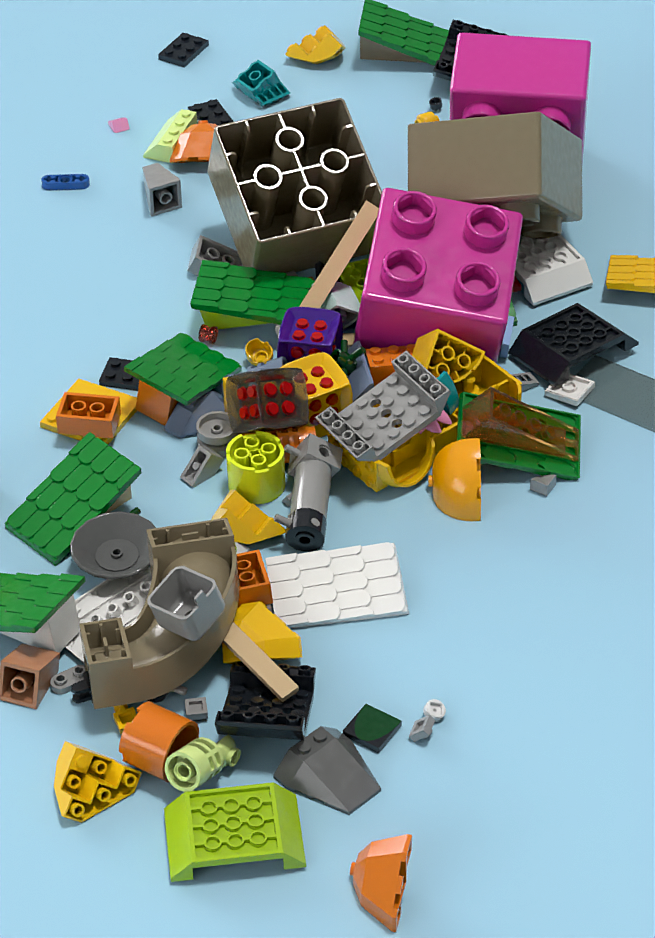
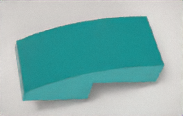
[437,371,459,415]

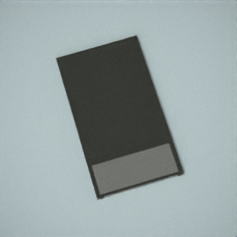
[576,355,655,432]

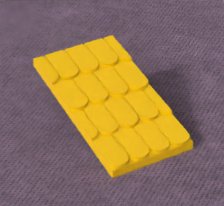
[606,255,655,293]

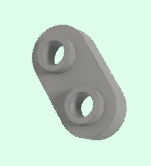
[50,665,86,694]

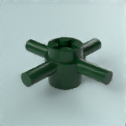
[330,340,366,378]

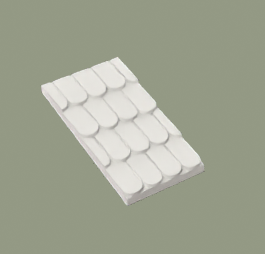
[265,542,409,629]
[65,567,152,663]

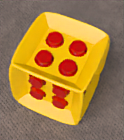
[275,352,353,438]

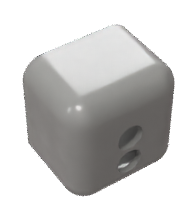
[147,566,225,641]

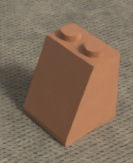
[0,643,60,709]

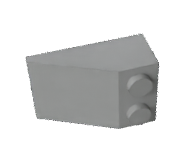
[187,235,243,276]

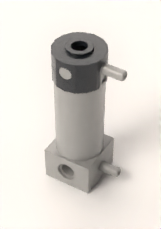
[274,433,343,552]

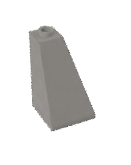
[142,163,182,217]

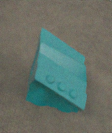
[232,60,290,106]

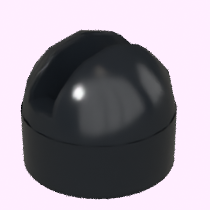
[429,97,442,111]

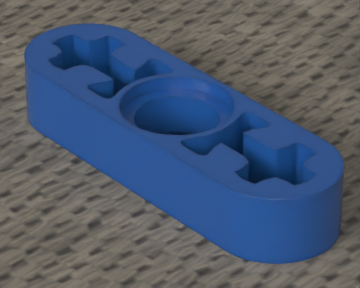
[41,174,90,190]

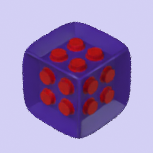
[277,307,343,363]

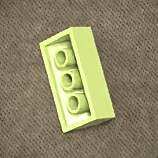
[143,109,197,163]

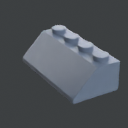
[348,341,374,402]

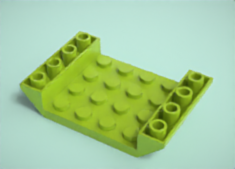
[164,782,306,882]

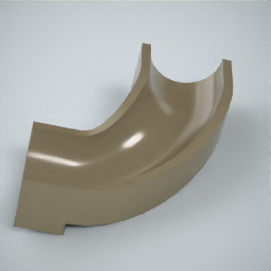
[79,518,240,709]

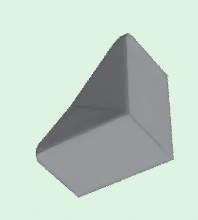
[530,475,557,496]

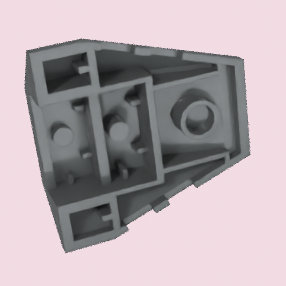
[273,726,381,815]

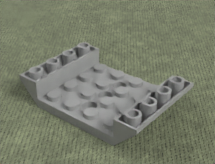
[315,351,451,461]

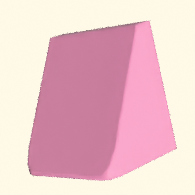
[108,117,129,133]

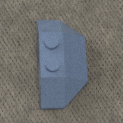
[164,389,225,439]

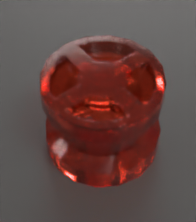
[198,324,218,344]

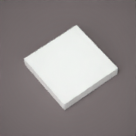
[545,373,595,406]

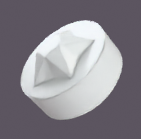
[423,699,446,722]

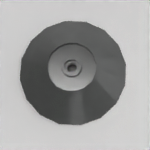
[70,511,156,580]

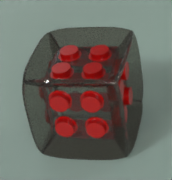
[226,368,309,434]

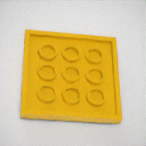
[40,378,137,445]

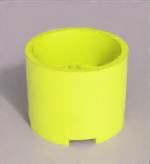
[226,431,286,504]

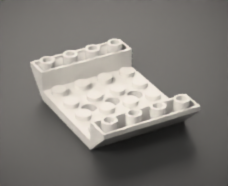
[515,235,593,306]

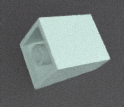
[312,282,360,330]

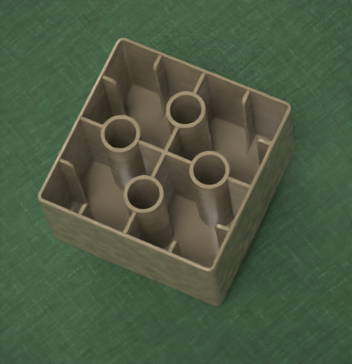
[207,98,382,273]
[408,112,583,238]

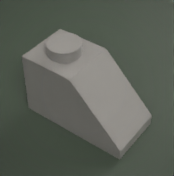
[180,445,224,487]

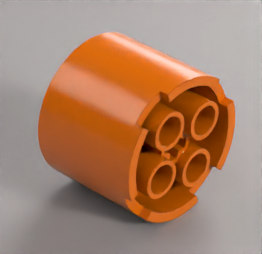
[119,701,199,782]

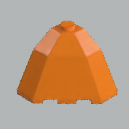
[170,120,218,163]
[350,834,412,932]

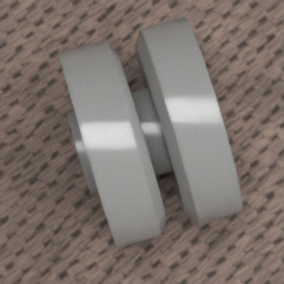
[196,411,238,458]

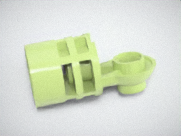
[165,735,241,792]

